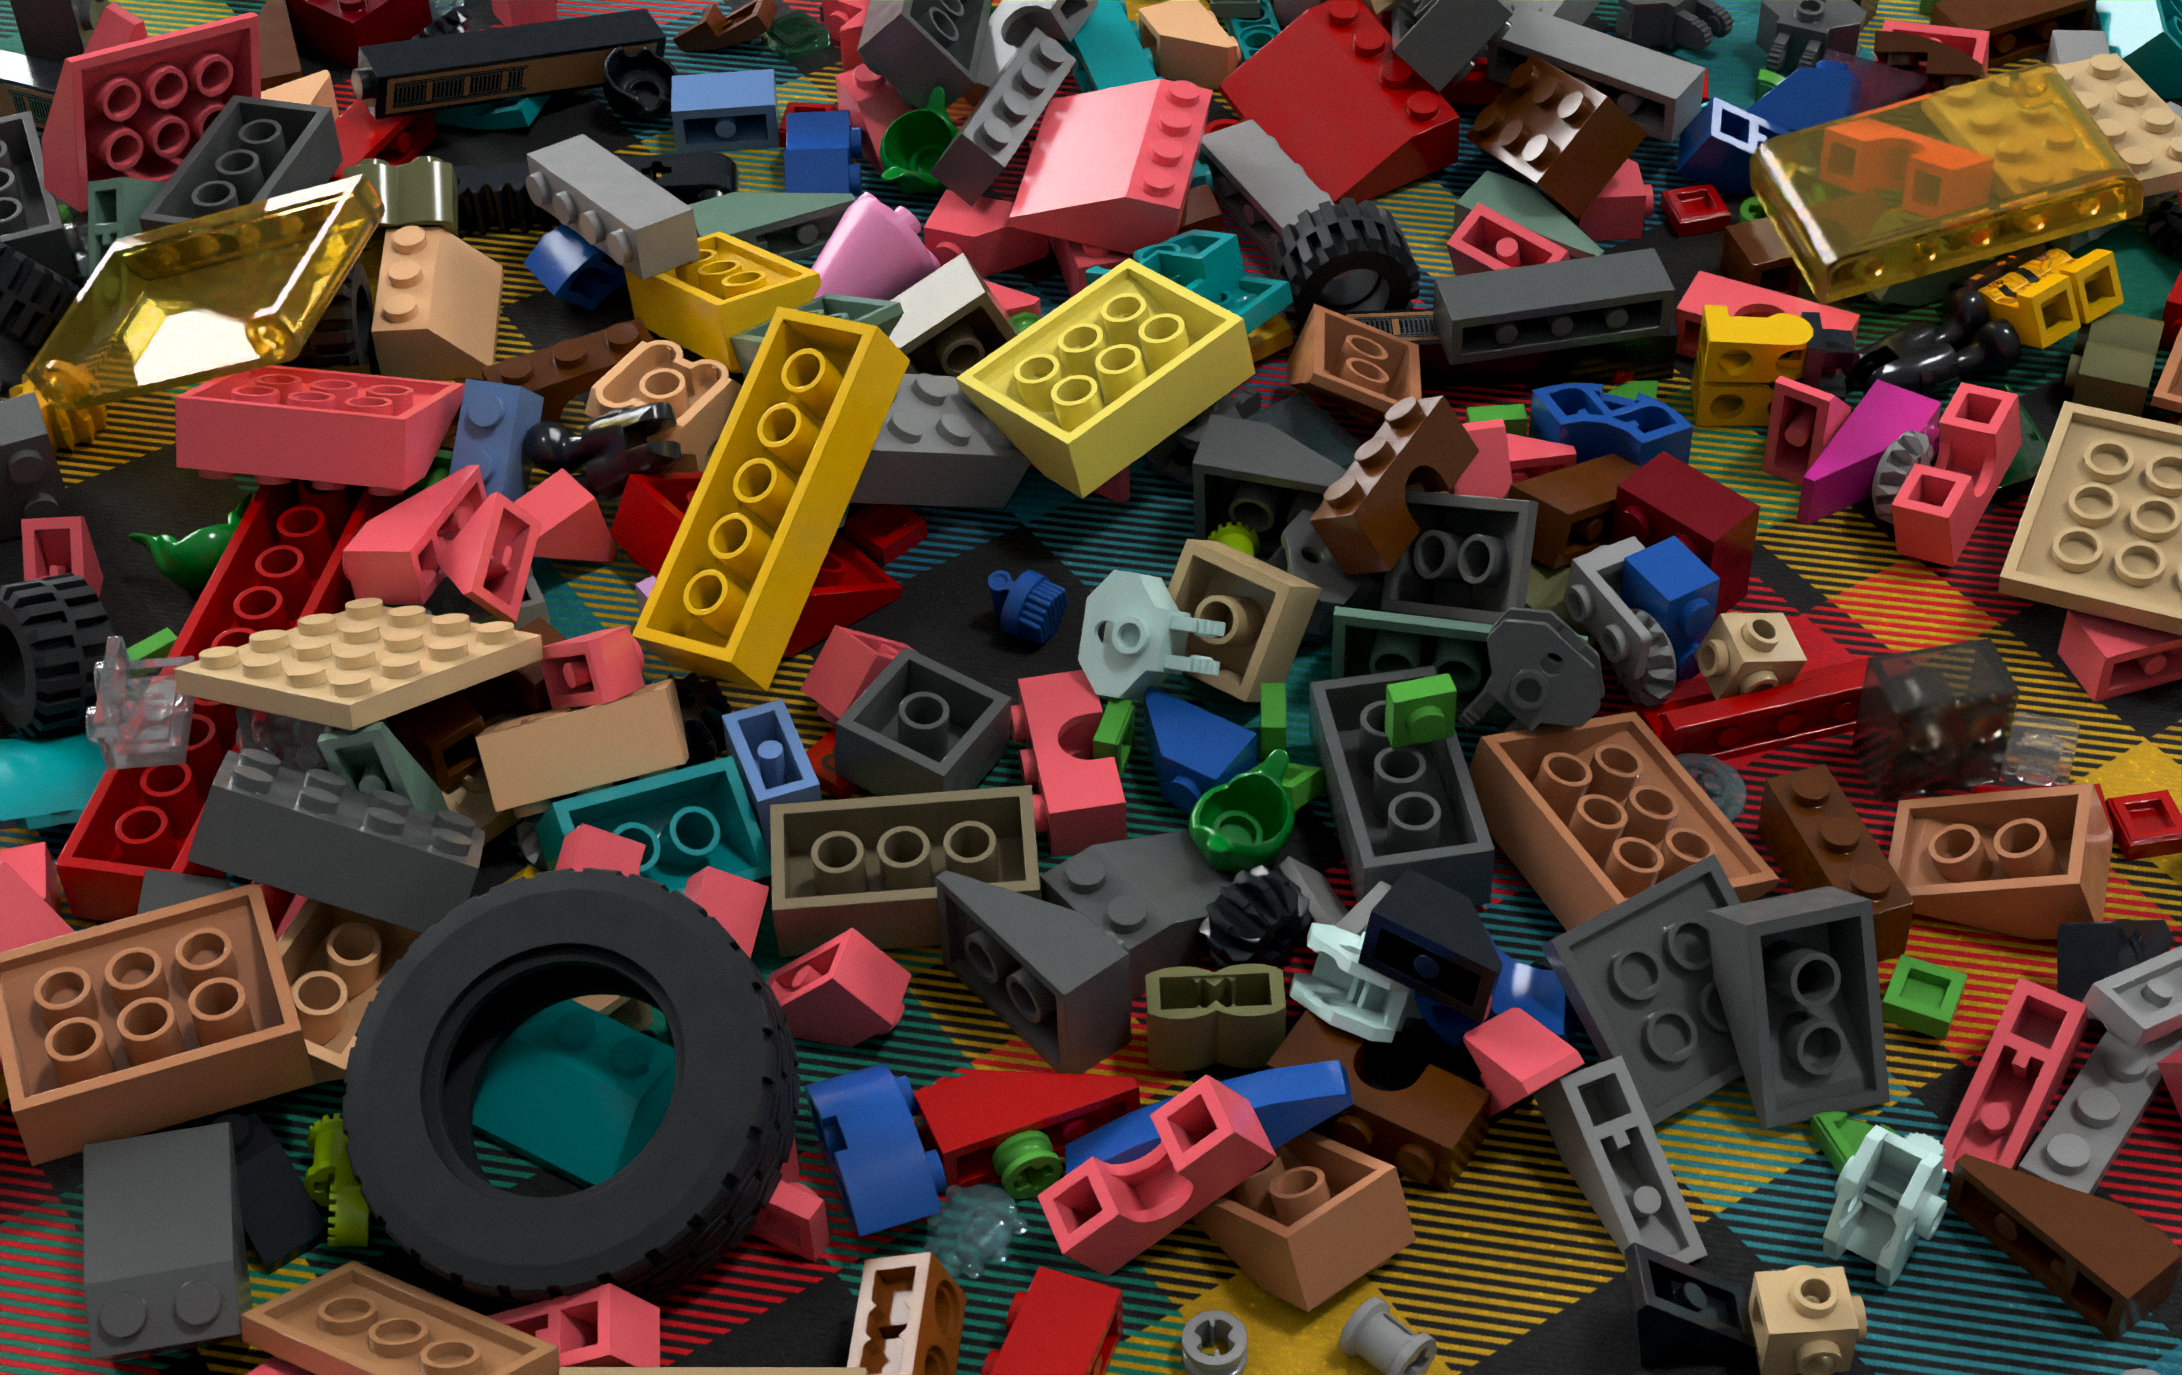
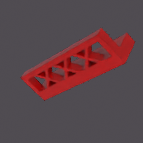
[1640,657,1910,769]

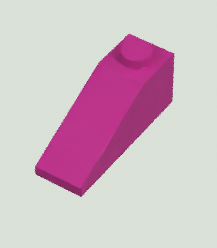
[1797,379,1942,525]

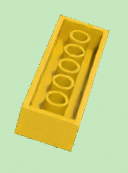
[632,306,910,691]

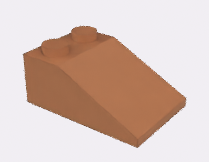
[1287,304,1422,423]
[1888,783,2113,940]
[1190,1130,1416,1312]

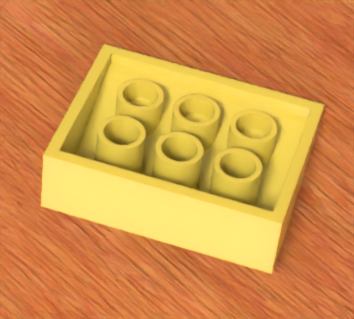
[956,258,1255,499]

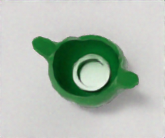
[879,86,959,195]
[128,493,253,593]
[1189,749,1295,873]

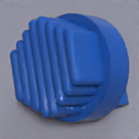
[988,570,1068,644]

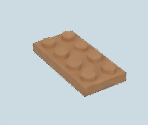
[240,1261,560,1375]

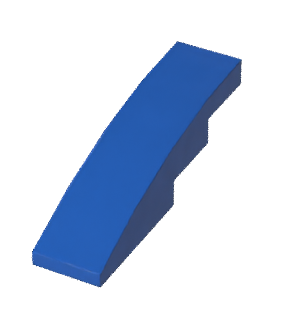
[1065,1060,1354,1175]

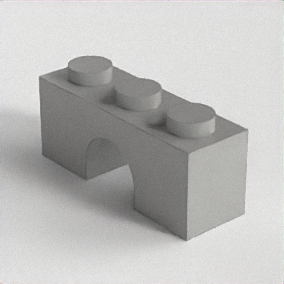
[963,0,1098,107]

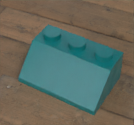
[2094,0,2182,99]
[534,756,771,894]
[472,999,676,1189]

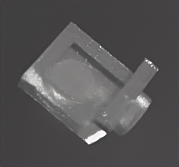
[2003,711,2080,786]

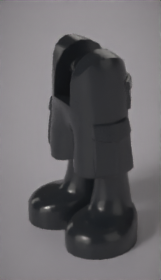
[1842,286,2021,396]
[524,402,681,500]

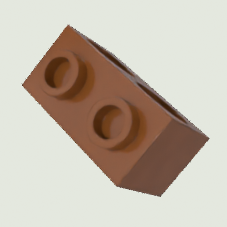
[847,1251,967,1375]

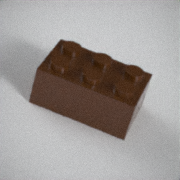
[1465,54,1647,219]

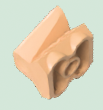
[584,340,743,473]

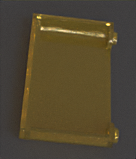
[1749,63,2144,305]
[24,174,385,410]

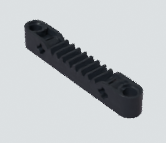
[453,152,739,239]

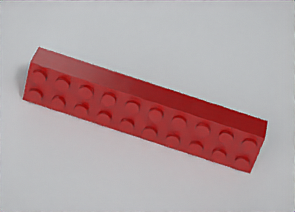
[54,479,408,922]

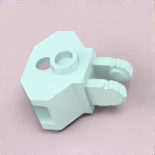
[1078,570,1226,701]
[1290,923,1423,1043]
[1823,1125,1947,1287]

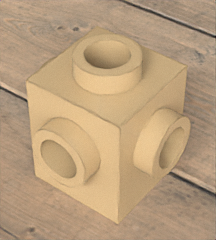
[1694,612,1808,700]
[1748,1265,1867,1375]

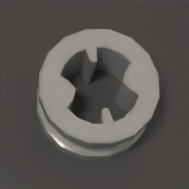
[1182,1310,1248,1375]

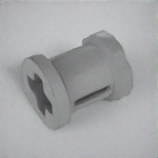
[1338,1297,1437,1375]

